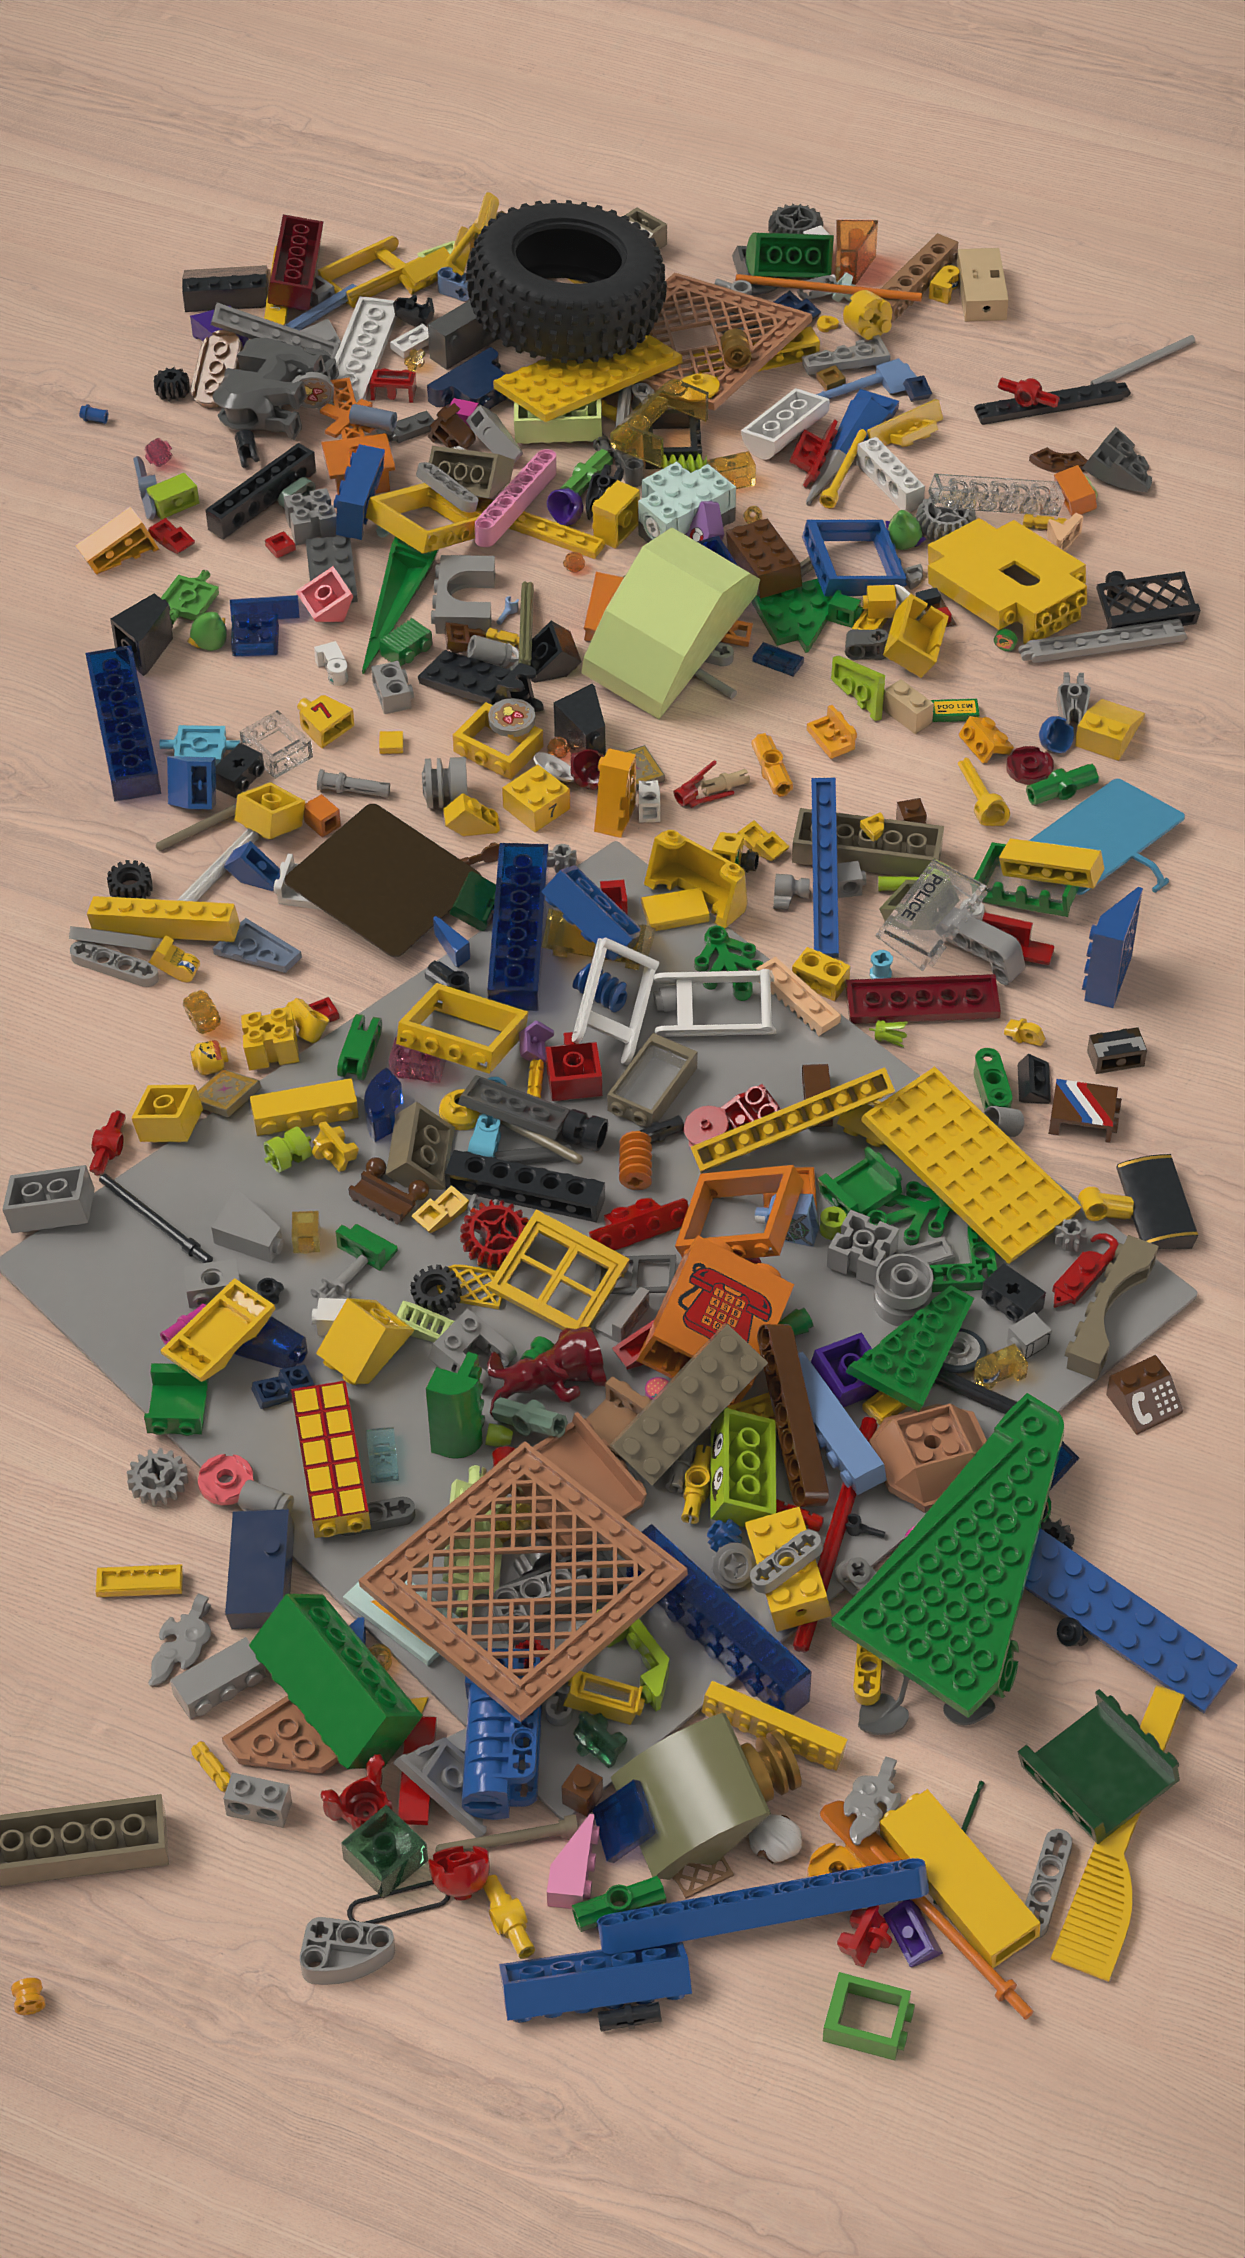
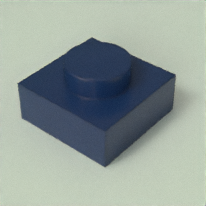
[903,375,932,402]

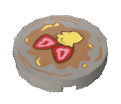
[292,372,334,409]
[488,698,535,737]

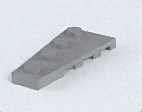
[802,335,890,375]

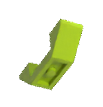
[597,1609,669,1712]

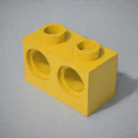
[792,947,851,1001]

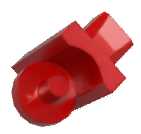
[837,1905,892,1967]

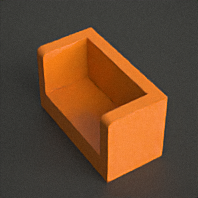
[1054,465,1097,516]

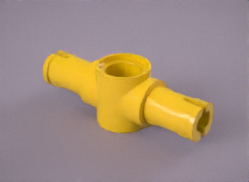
[681,1445,711,1524]
[483,1874,535,1959]

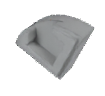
[903,564,923,590]

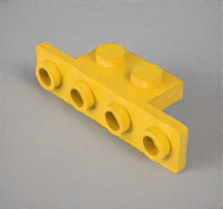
[867,399,943,447]

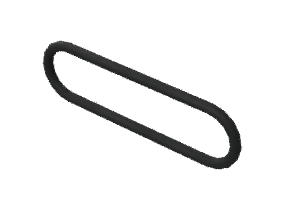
[347,1880,450,1924]

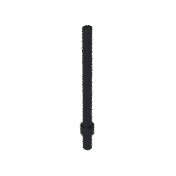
[99,1174,213,1263]

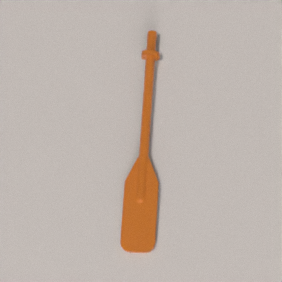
[820,1800,1034,2020]

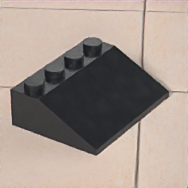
[182,265,268,312]

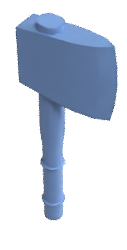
[816,358,917,399]

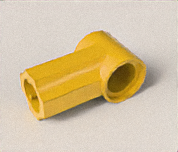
[286,998,329,1043]
[1078,1186,1134,1221]

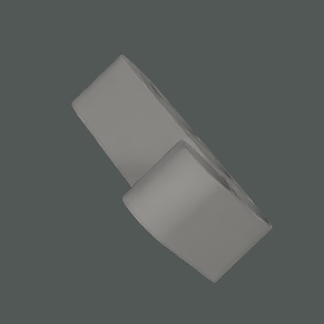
[935,908,1025,985]
[493,1560,600,1647]

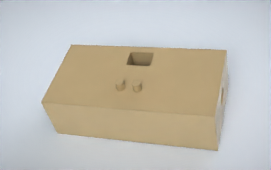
[956,248,1008,322]

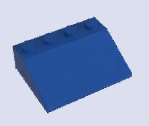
[1082,887,1143,1008]

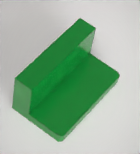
[335,1224,398,1271]

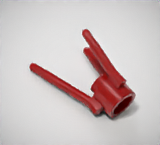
[673,760,735,808]

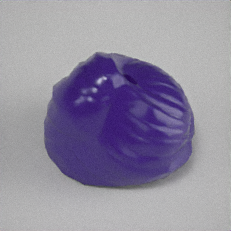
[547,488,584,526]

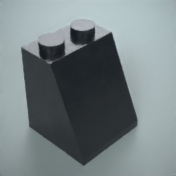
[110,593,173,676]
[553,684,606,756]

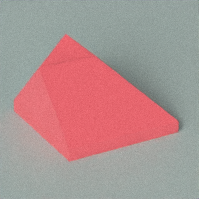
[296,566,353,622]

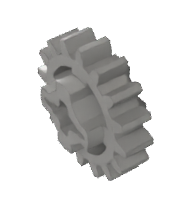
[127,1448,188,1506]

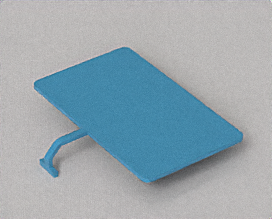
[1029,778,1185,895]

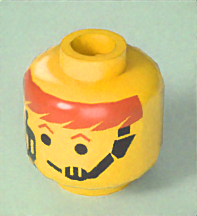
[190,1040,229,1075]

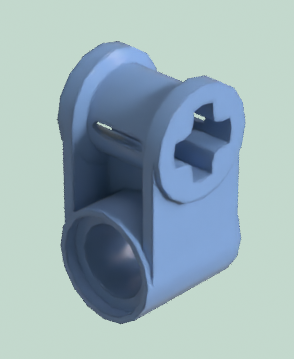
[438,267,469,301]

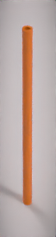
[735,274,922,302]

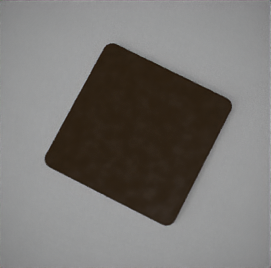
[284,804,482,957]

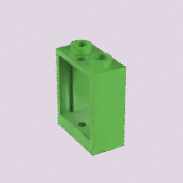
[822,1972,915,2061]

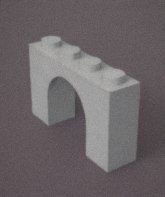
[431,555,496,634]

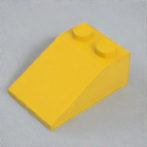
[1075,699,1145,761]

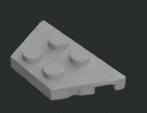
[393,1737,487,1838]

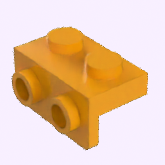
[807,705,857,759]
[959,716,1014,763]

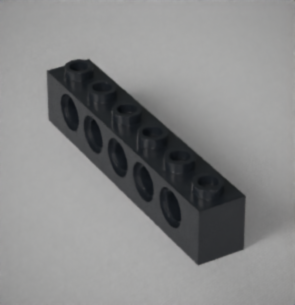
[205,443,316,539]
[444,1150,605,1223]

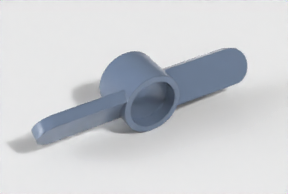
[133,456,157,520]

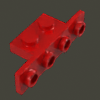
[789,419,838,488]
[953,912,1054,965]
[589,1198,689,1251]

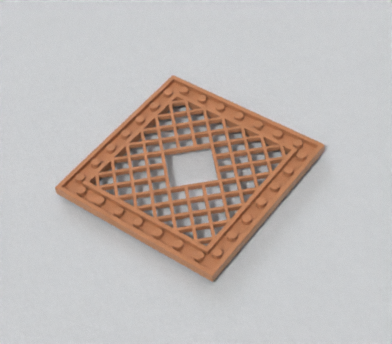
[634,272,812,411]
[358,1441,688,1722]

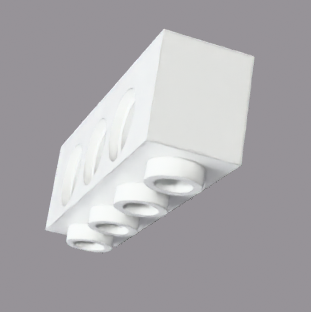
[857,437,925,512]

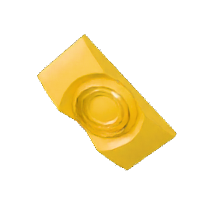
[160,1278,275,1382]

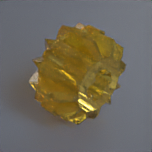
[183,990,221,1034]

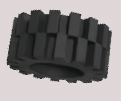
[107,860,153,899]
[410,1264,462,1315]

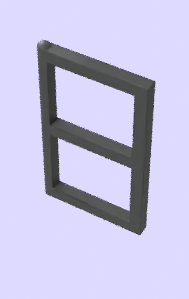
[593,1255,677,1294]

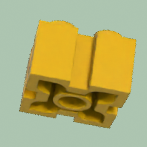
[241,1006,299,1071]

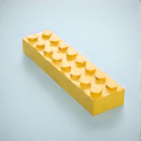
[702,1681,848,1771]

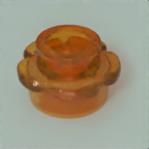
[563,552,585,573]
[547,737,570,759]

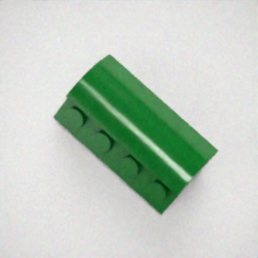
[426,1352,485,1459]

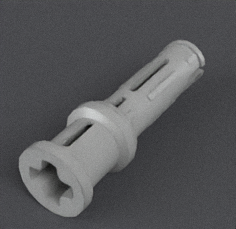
[317,769,391,798]

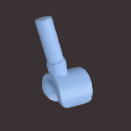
[496,596,519,625]

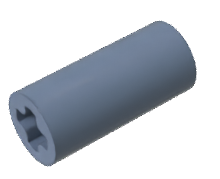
[349,404,397,432]

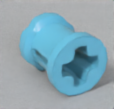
[870,950,893,979]

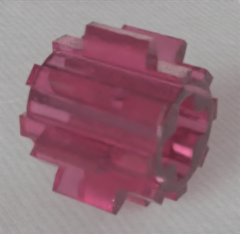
[144,438,173,467]

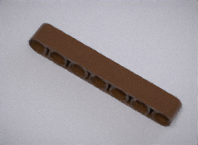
[757,1324,829,1507]

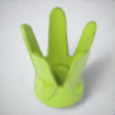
[869,1021,908,1048]

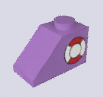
[686,501,724,553]

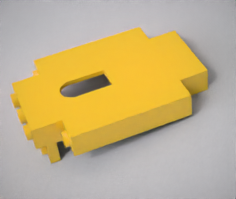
[928,518,1087,645]

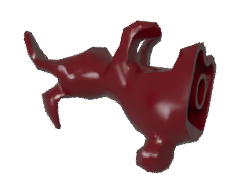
[487,1326,607,1417]

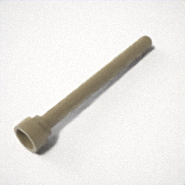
[156,804,236,851]
[479,1112,583,1165]
[435,1814,578,1852]

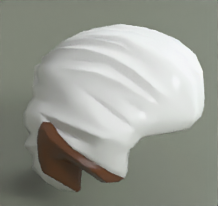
[749,1814,802,1864]

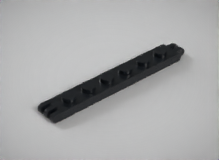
[974,381,1131,425]

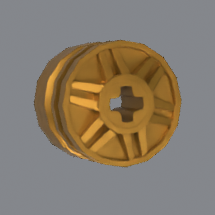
[740,1730,802,1803]

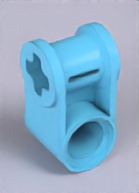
[468,1114,501,1157]

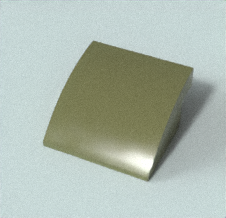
[610,1713,771,1880]

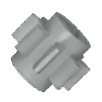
[548,844,577,873]
[1054,1219,1087,1252]

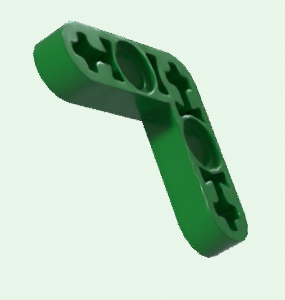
[929,1226,997,1292]

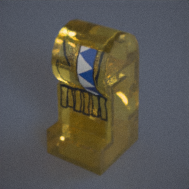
[974,1343,1028,1389]

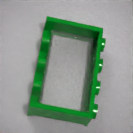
[973,842,1080,917]

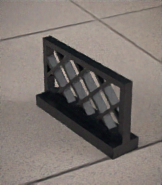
[1096,571,1201,629]

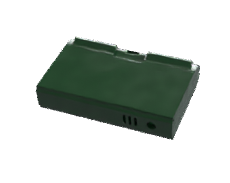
[450,871,503,931]

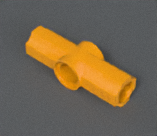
[751,733,793,797]

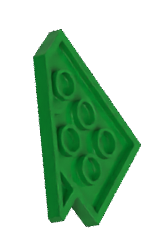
[751,578,833,653]

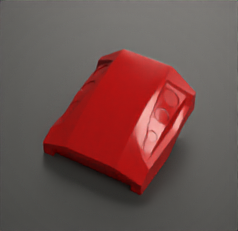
[721,1084,781,1130]

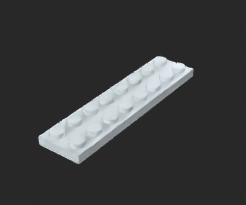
[318,296,397,409]

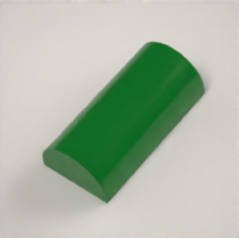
[746,232,834,278]

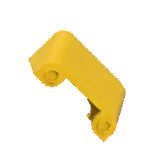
[644,830,748,928]

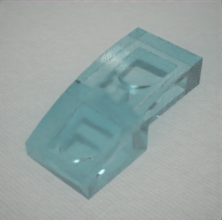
[366,1427,399,1483]

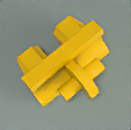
[312,1121,359,1172]

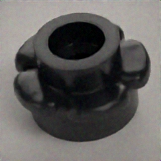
[740,849,759,873]

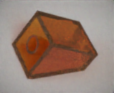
[835,220,878,285]

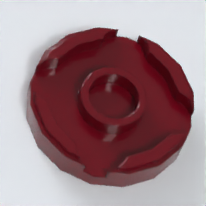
[1006,746,1054,785]

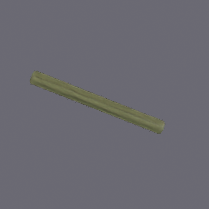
[518,581,534,666]

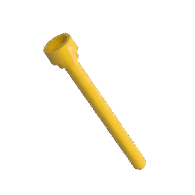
[819,429,867,509]

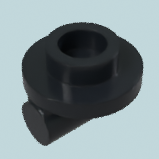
[1057,1617,1088,1646]

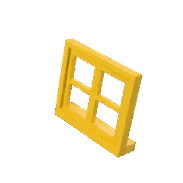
[488,1209,630,1330]

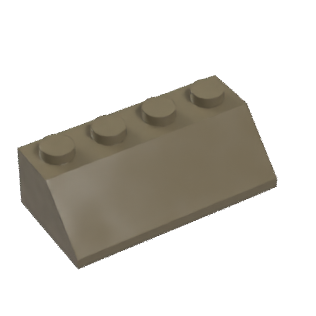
[429,446,515,499]

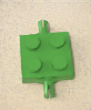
[161,569,219,624]

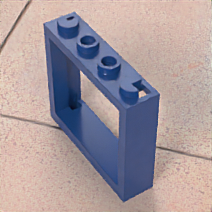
[802,520,907,596]

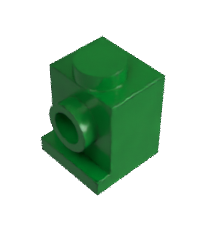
[828,590,865,628]

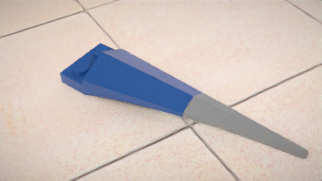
[806,389,899,506]

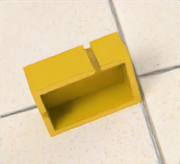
[883,593,949,678]

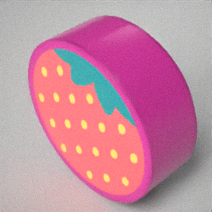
[645,1377,669,1400]

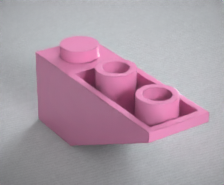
[547,1814,600,1909]

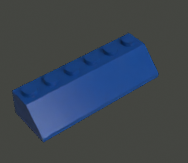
[499,1942,692,2023]

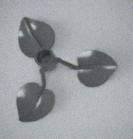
[858,1675,996,1735]

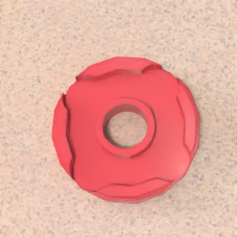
[198,1454,254,1506]

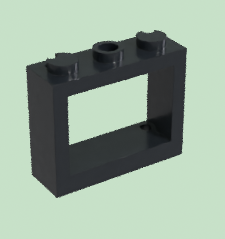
[643,408,702,469]

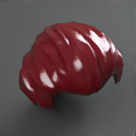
[570,749,604,791]

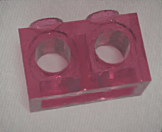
[389,1037,446,1083]

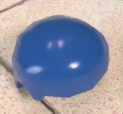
[1039,716,1074,753]

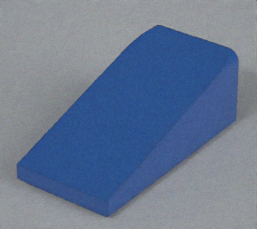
[433,916,470,967]

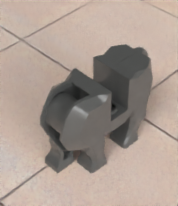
[212,337,339,440]

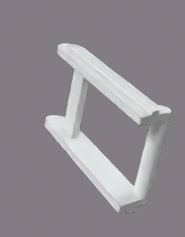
[572,937,659,1065]
[654,969,776,1037]

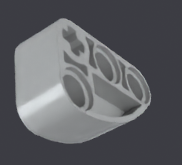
[300,1917,395,1985]

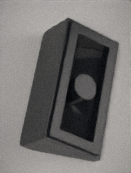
[1017,1053,1051,1104]

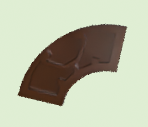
[1029,447,1088,473]

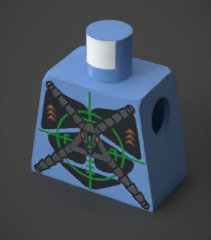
[755,1194,819,1247]

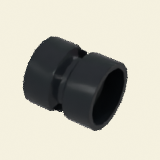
[562,1109,609,1151]

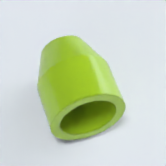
[485,1423,513,1447]

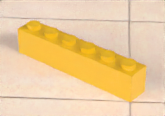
[87,896,240,942]

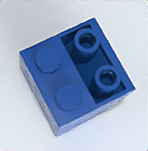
[167,756,216,809]

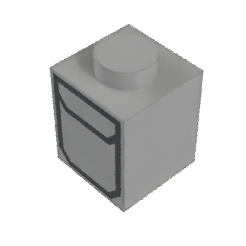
[1007,1312,1051,1361]

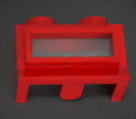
[369,368,417,403]

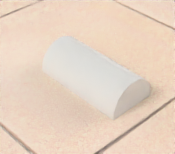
[741,388,830,460]

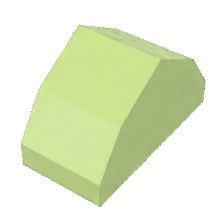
[581,527,760,719]

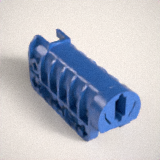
[462,1648,542,1820]

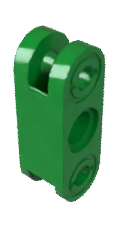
[337,1014,382,1081]
[974,1048,1012,1111]

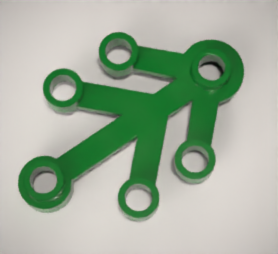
[694,926,764,1001]
[867,1181,953,1246]

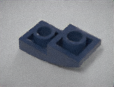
[251,1364,315,1409]

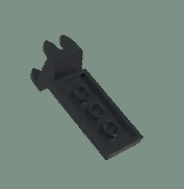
[418,650,544,712]

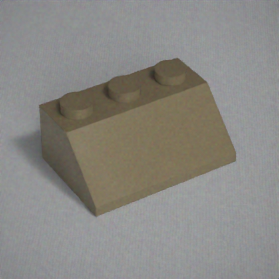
[386,1102,455,1190]

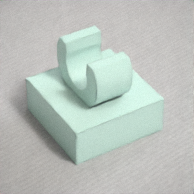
[832,272,855,302]

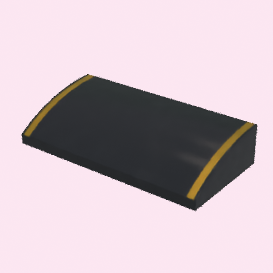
[1116,1154,1199,1249]

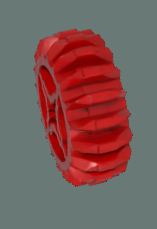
[460,1199,529,1269]

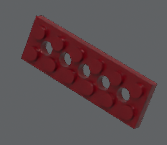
[845,974,1001,1024]

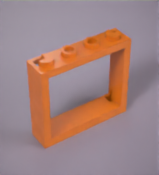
[675,1165,804,1259]

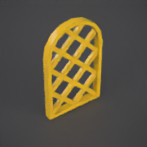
[436,1265,503,1310]

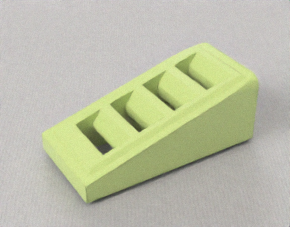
[396,1301,455,1342]

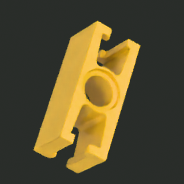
[399,247,450,295]

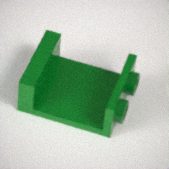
[144,1363,209,1436]

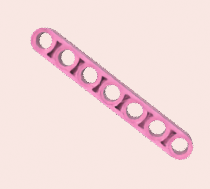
[475,449,556,547]

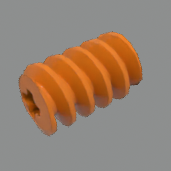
[619,1131,652,1190]

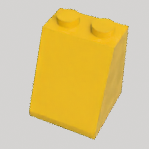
[316,1298,414,1385]

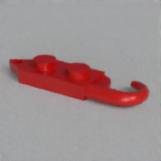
[1052,1233,1119,1308]

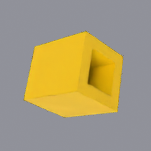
[862,585,896,618]

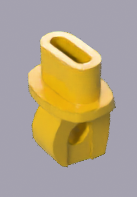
[1004,1018,1046,1046]

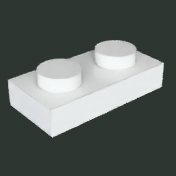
[390,324,429,358]

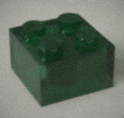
[341,1805,428,1899]

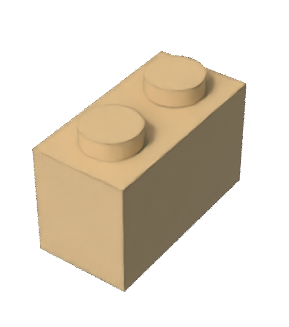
[883,679,934,734]

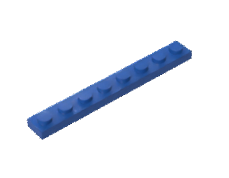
[811,777,839,958]

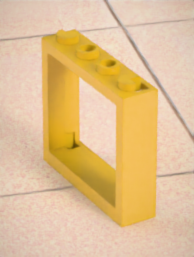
[366,483,482,554]
[396,983,528,1074]

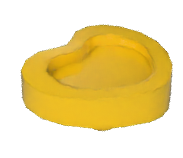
[817,315,839,332]

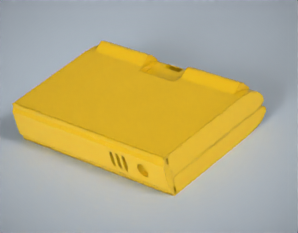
[641,887,709,932]

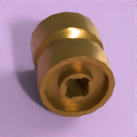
[720,328,751,369]

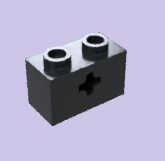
[216,743,265,798]
[981,1263,1046,1322]

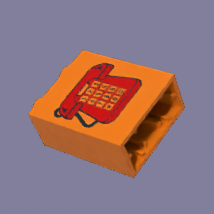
[636,1235,795,1407]

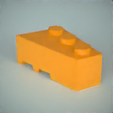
[76,507,160,575]
[594,748,636,838]

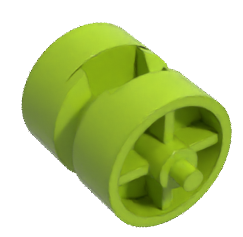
[263,1126,312,1173]

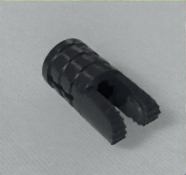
[235,429,260,468]

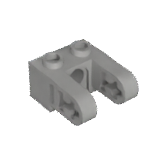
[429,1308,517,1392]

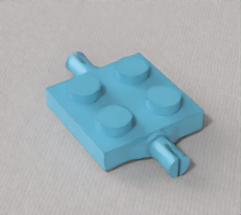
[159,725,240,765]

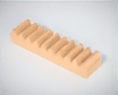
[756,957,841,1036]

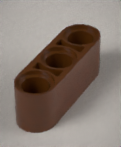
[802,1064,833,1127]

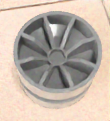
[874,1254,933,1326]

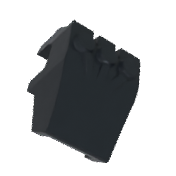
[393,295,435,327]

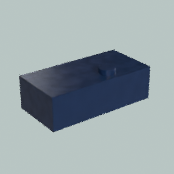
[225,1509,295,1629]

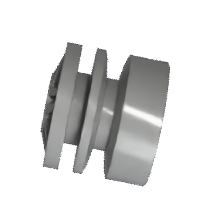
[422,757,468,808]

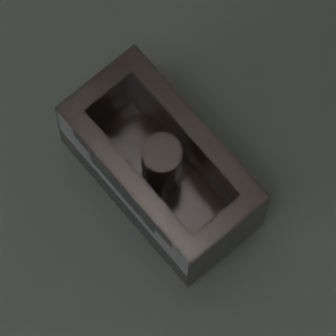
[1087,1027,1147,1074]

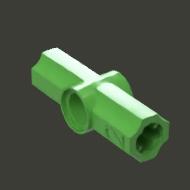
[560,449,613,496]

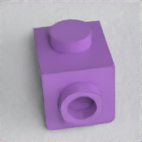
[519,1021,554,1062]

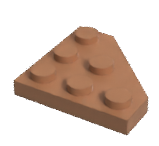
[222,1695,339,1774]

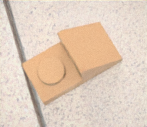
[1047,513,1083,551]

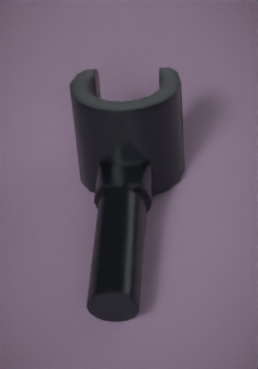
[845,1514,885,1539]

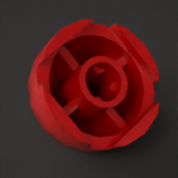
[428,1846,490,1901]

